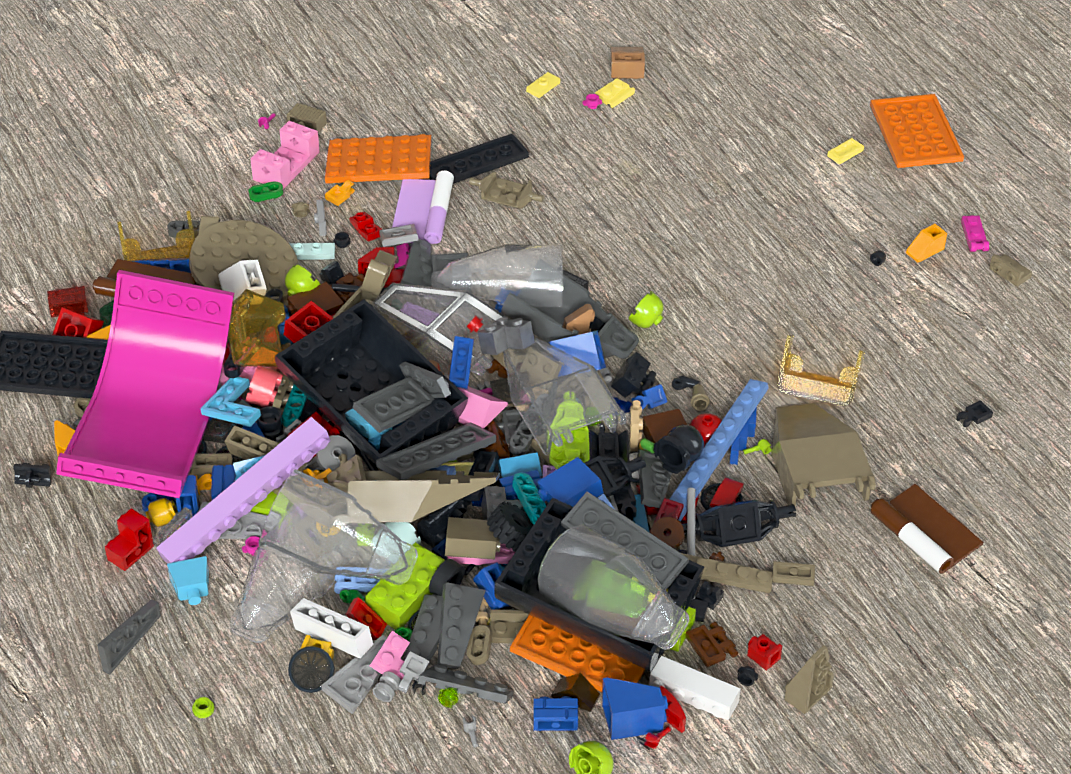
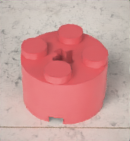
[245,365,283,407]

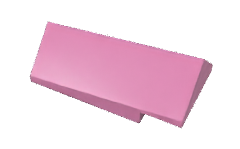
[457,386,508,429]

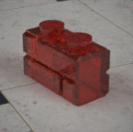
[47,286,88,318]

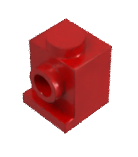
[747,634,782,671]

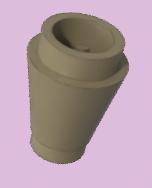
[691,384,710,411]

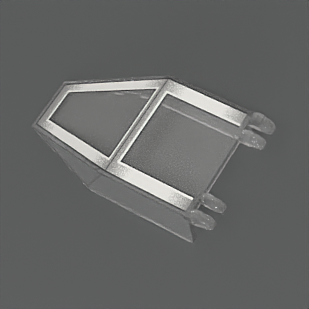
[370,283,511,378]

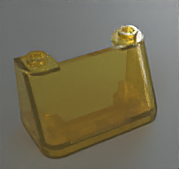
[228,289,287,367]

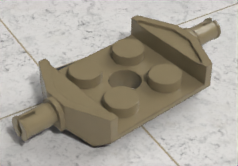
[469,172,544,209]

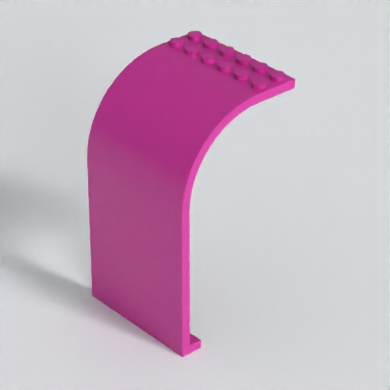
[56,270,234,498]

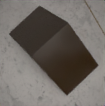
[551,673,600,712]

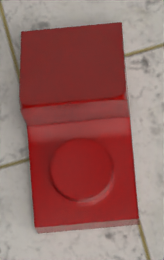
[345,597,387,640]

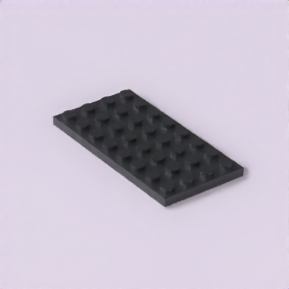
[0,331,108,399]

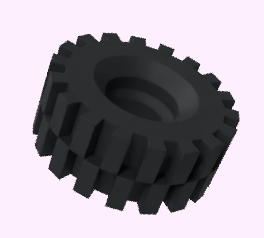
[487,501,534,552]

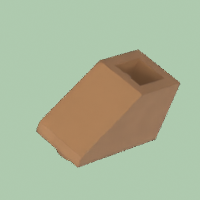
[562,304,595,335]

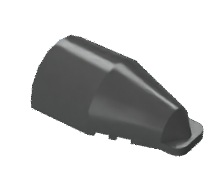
[501,259,639,359]

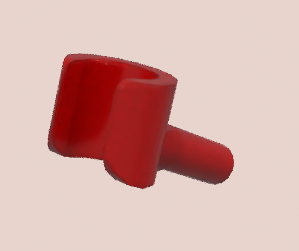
[644,726,671,749]

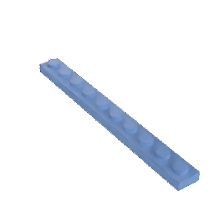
[670,379,769,521]

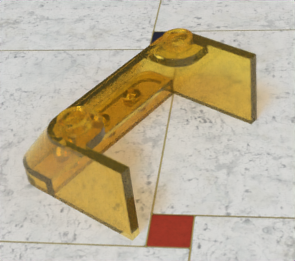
[117,211,195,261]
[777,334,865,406]

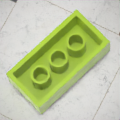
[365,543,445,630]

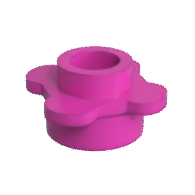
[582,94,602,109]
[242,536,266,557]

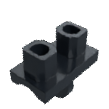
[13,462,51,488]

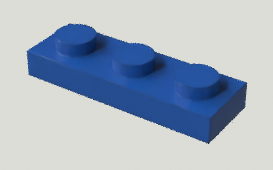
[449,336,474,389]

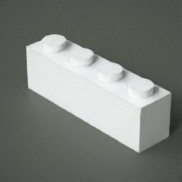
[290,598,374,658]
[649,656,741,720]

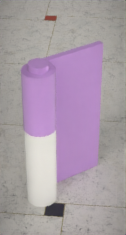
[392,171,454,244]

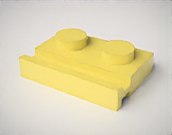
[595,78,635,108]

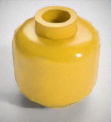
[146,498,178,527]

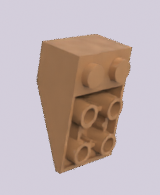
[611,47,645,79]

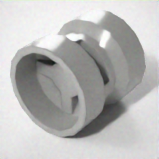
[373,671,401,702]

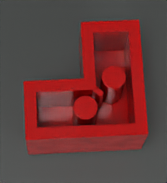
[105,508,154,571]

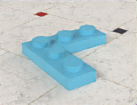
[200,377,261,427]

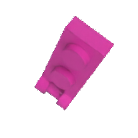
[961,215,989,252]

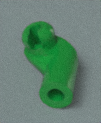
[339,589,365,604]

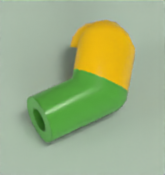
[639,438,655,453]

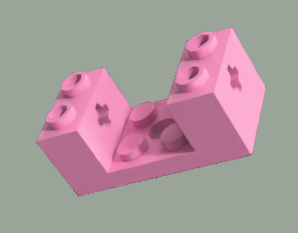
[251,121,320,189]

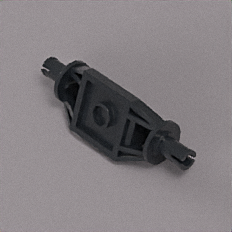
[544,455,646,506]
[682,499,796,547]

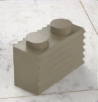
[287,102,327,133]

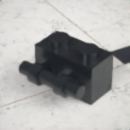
[611,352,656,401]
[417,501,463,548]

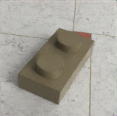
[772,561,815,586]

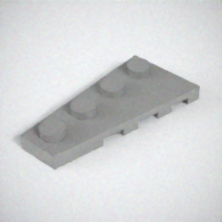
[198,501,280,539]
[321,635,387,714]

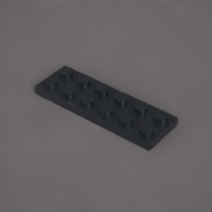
[429,133,529,184]

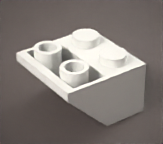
[218,260,267,305]

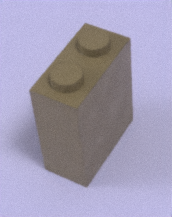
[445,517,500,560]

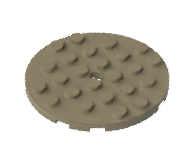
[189,220,299,310]

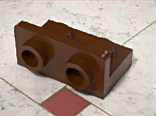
[482,420,511,459]

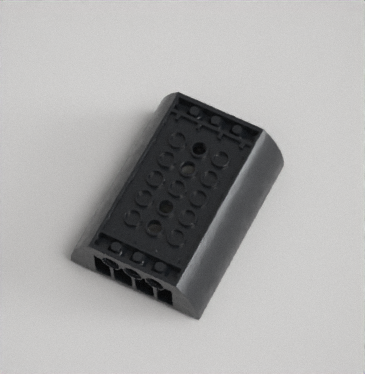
[275,299,468,471]
[494,498,704,672]

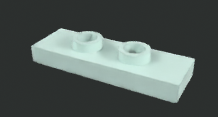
[289,243,335,260]

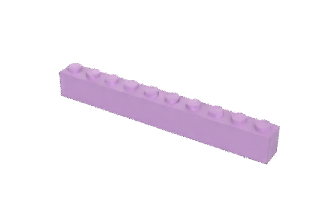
[156,417,330,564]

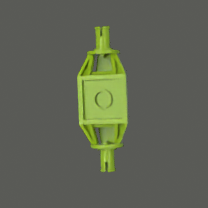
[549,392,590,469]

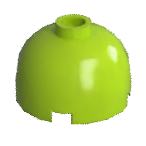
[285,265,320,296]
[628,291,664,328]
[569,741,614,774]

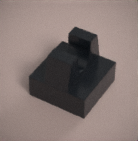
[319,261,344,285]
[695,581,724,610]

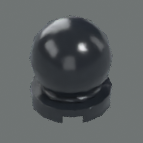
[654,424,704,474]

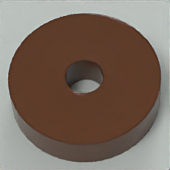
[651,517,684,549]

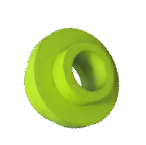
[192,697,215,718]

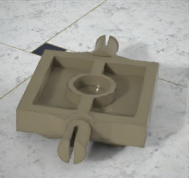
[327,454,366,483]

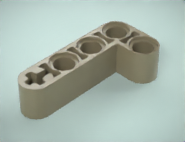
[361,250,397,297]

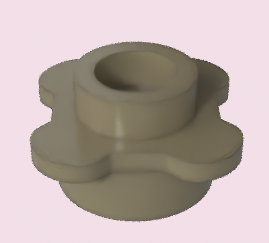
[292,202,310,218]

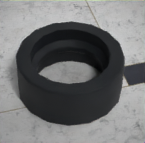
[429,558,465,596]

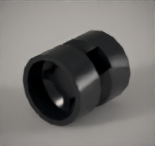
[257,406,284,442]

